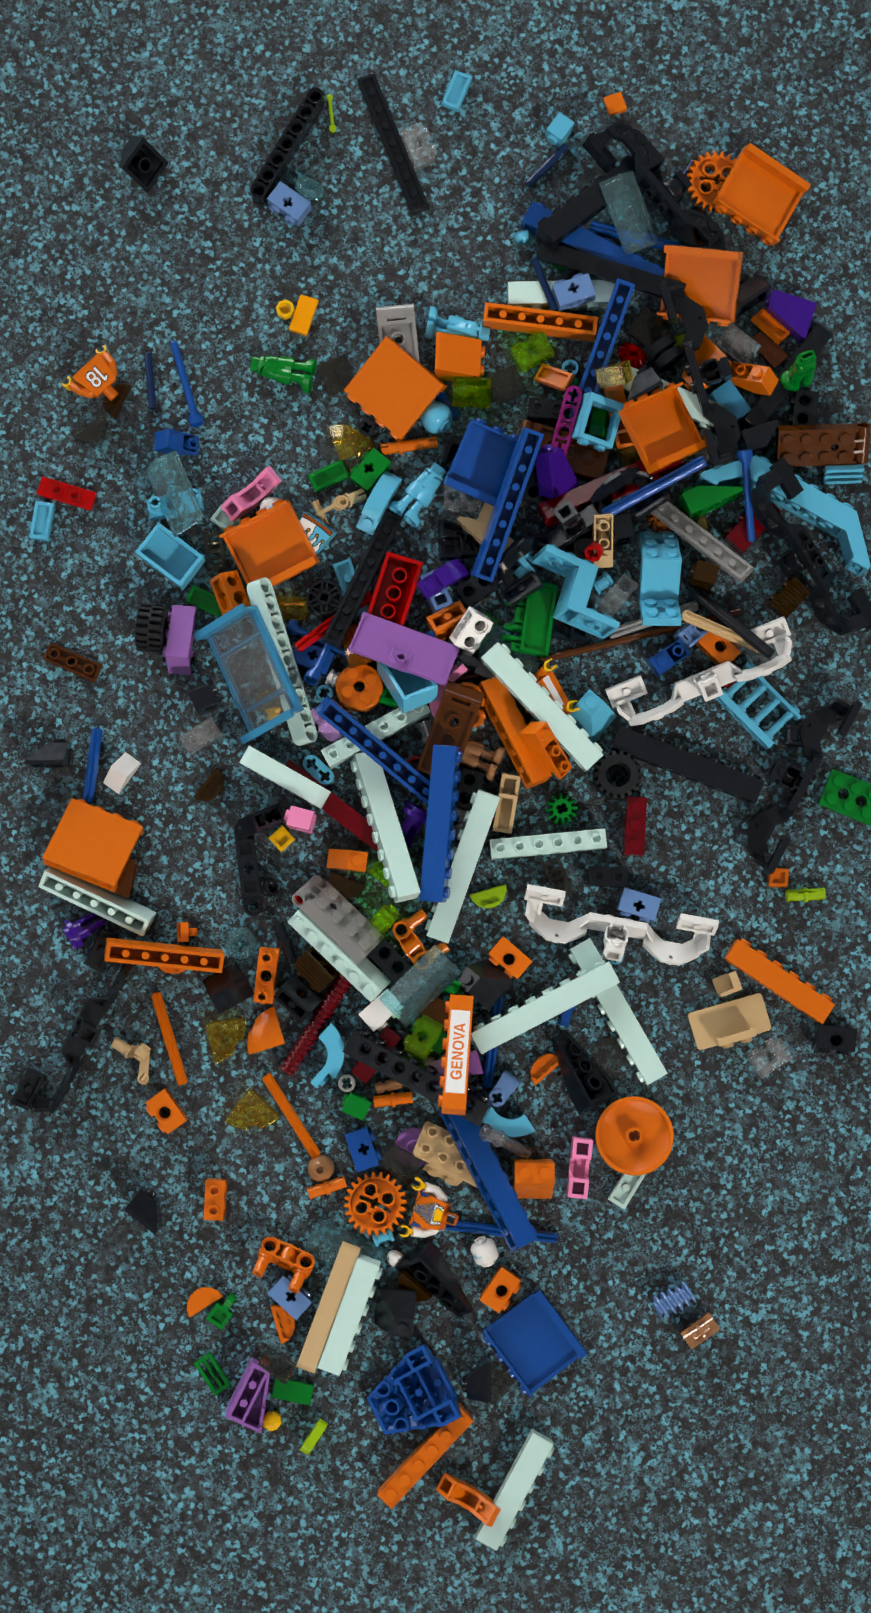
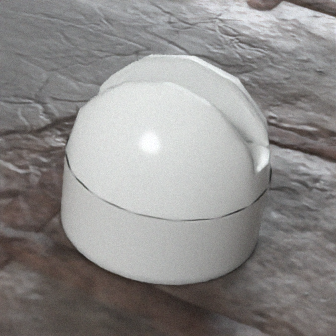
[387,1250,404,1267]

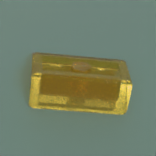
[276,596,309,620]

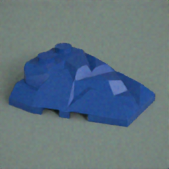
[366,1344,461,1435]

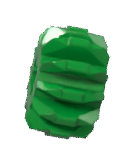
[545,793,578,826]

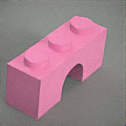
[284,806,317,834]
[566,1136,593,1199]

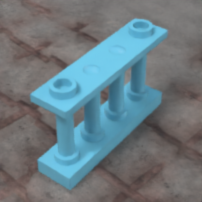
[715,662,802,750]

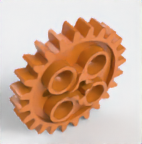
[686,151,737,214]
[343,1172,407,1237]

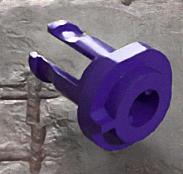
[400,801,427,847]
[62,913,106,949]

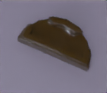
[104,383,131,420]
[193,767,224,802]
[329,872,366,898]
[398,1269,433,1302]

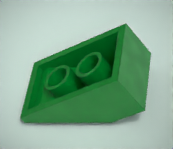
[677,486,744,520]

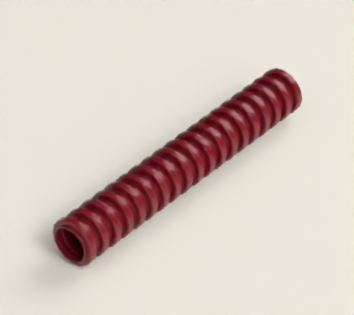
[280,972,350,1076]

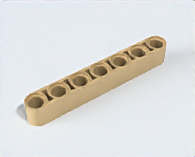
[296,1241,361,1374]

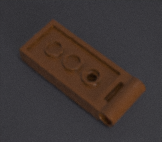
[518,420,610,481]
[774,423,871,467]
[416,680,485,775]

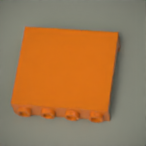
[711,143,811,246]
[657,245,743,327]
[344,336,447,440]
[618,382,706,474]
[219,499,320,587]
[42,798,143,893]

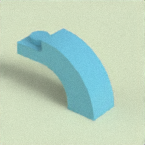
[356,471,403,536]
[310,1023,345,1088]
[483,1093,535,1137]

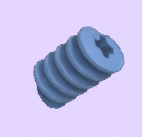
[653,1281,696,1321]

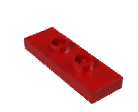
[37,476,97,512]

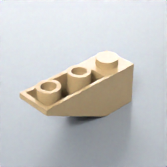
[592,514,613,568]

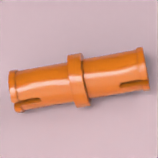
[373,1091,413,1108]
[307,1175,347,1200]

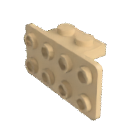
[688,993,771,1050]
[413,1121,478,1188]

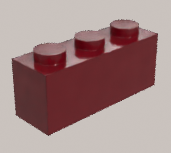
[724,502,781,556]
[623,797,647,857]

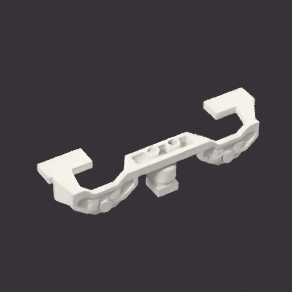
[605,616,792,726]
[524,884,719,966]

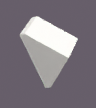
[103,752,142,794]

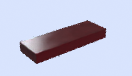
[351,1026,402,1084]

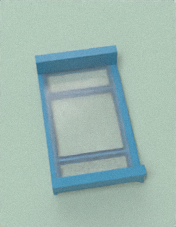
[193,603,304,745]

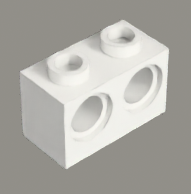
[449,606,493,655]

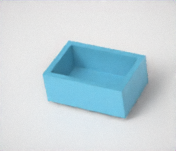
[135,522,206,591]
[377,661,438,713]

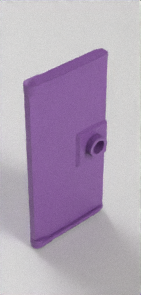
[348,612,461,686]

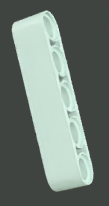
[239,746,331,809]

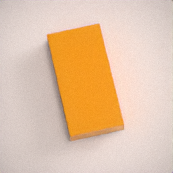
[289,294,319,337]

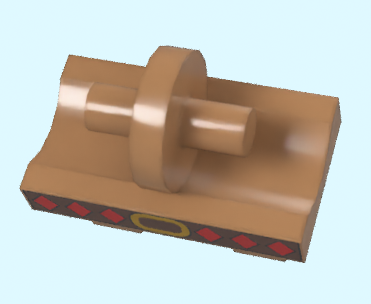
[680,1312,720,1349]

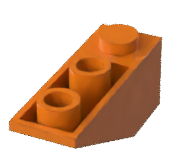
[722,361,779,396]
[520,722,573,779]

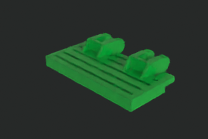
[501,582,558,658]

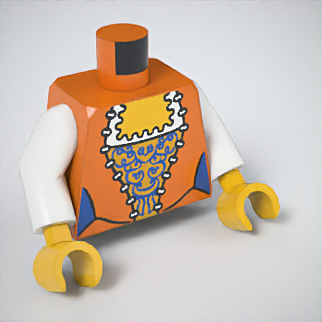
[399,1177,458,1238]

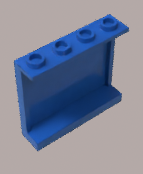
[443,418,536,506]
[483,1287,587,1397]

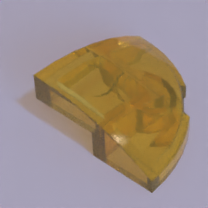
[328,425,375,461]
[205,1017,246,1064]
[225,1088,279,1130]

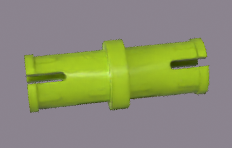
[785,887,826,902]

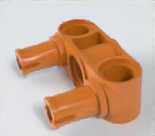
[393,909,450,970]
[253,946,280,1004]
[252,1237,315,1294]

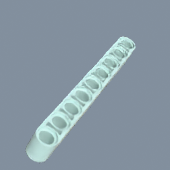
[247,577,318,746]

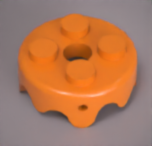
[335,663,384,712]

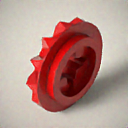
[618,342,646,369]

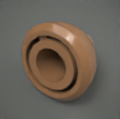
[307,1155,334,1182]

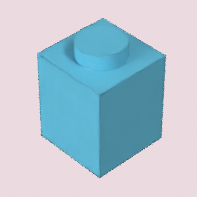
[545,112,575,147]

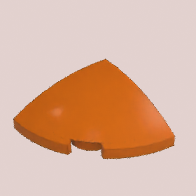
[247,1006,285,1055]

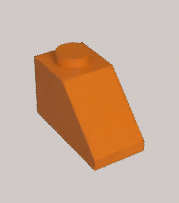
[326,849,368,873]

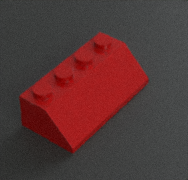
[367,551,424,626]

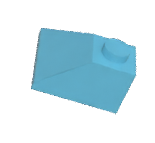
[570,689,617,743]

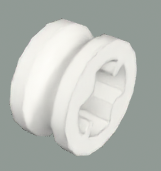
[325,669,341,688]
[338,1074,356,1092]

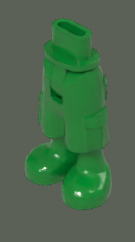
[780,350,817,391]
[250,355,317,394]

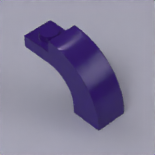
[416,558,470,601]

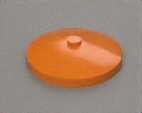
[595,1096,674,1176]

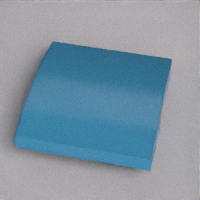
[707,380,752,429]

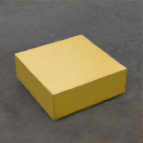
[268,825,295,852]

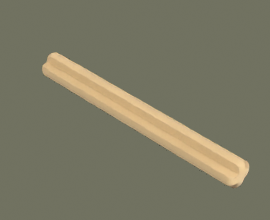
[681,610,759,653]

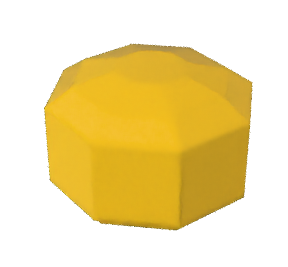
[276,300,295,320]
[263,1410,282,1431]

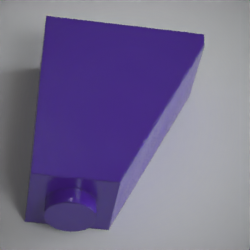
[764,289,817,344]
[535,444,579,499]

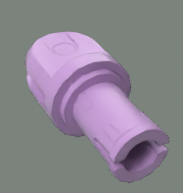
[311,708,343,743]

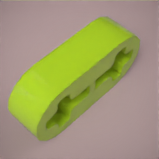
[299,1418,328,1455]

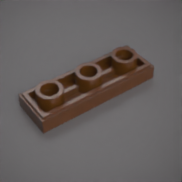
[43,642,103,683]

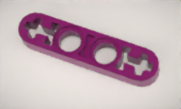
[551,386,583,456]

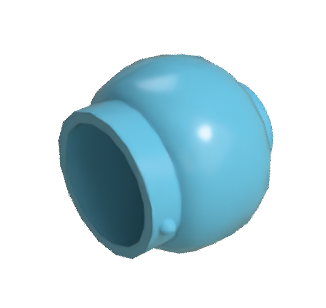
[419,400,452,434]

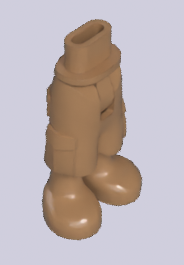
[461,740,506,781]

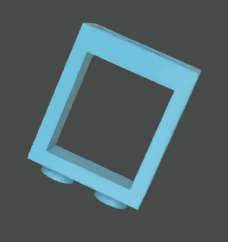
[571,392,624,452]

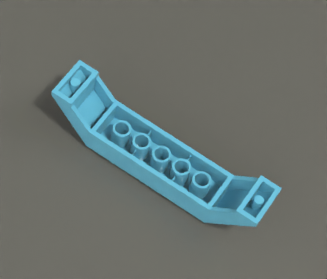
[695,455,871,577]

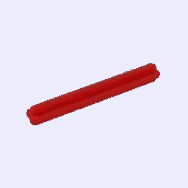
[294,591,373,652]

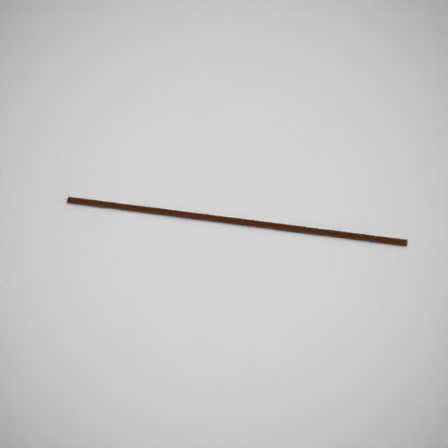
[339,608,742,710]

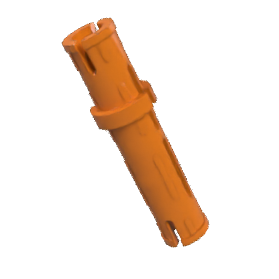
[380,436,438,455]

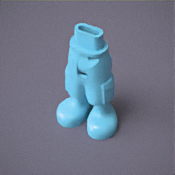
[425,306,490,341]
[388,463,446,528]

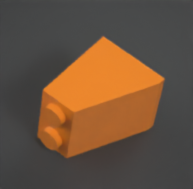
[435,332,485,382]
[513,1159,555,1199]

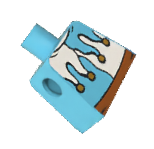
[300,512,338,554]

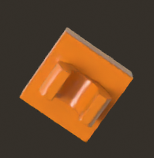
[177,922,197,942]

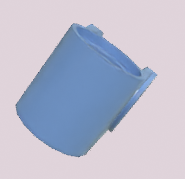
[673,615,708,649]
[488,1069,521,1107]

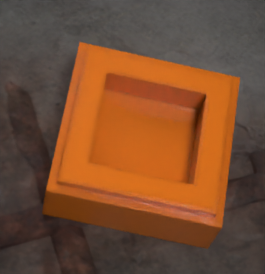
[603,92,627,117]
[768,868,789,888]

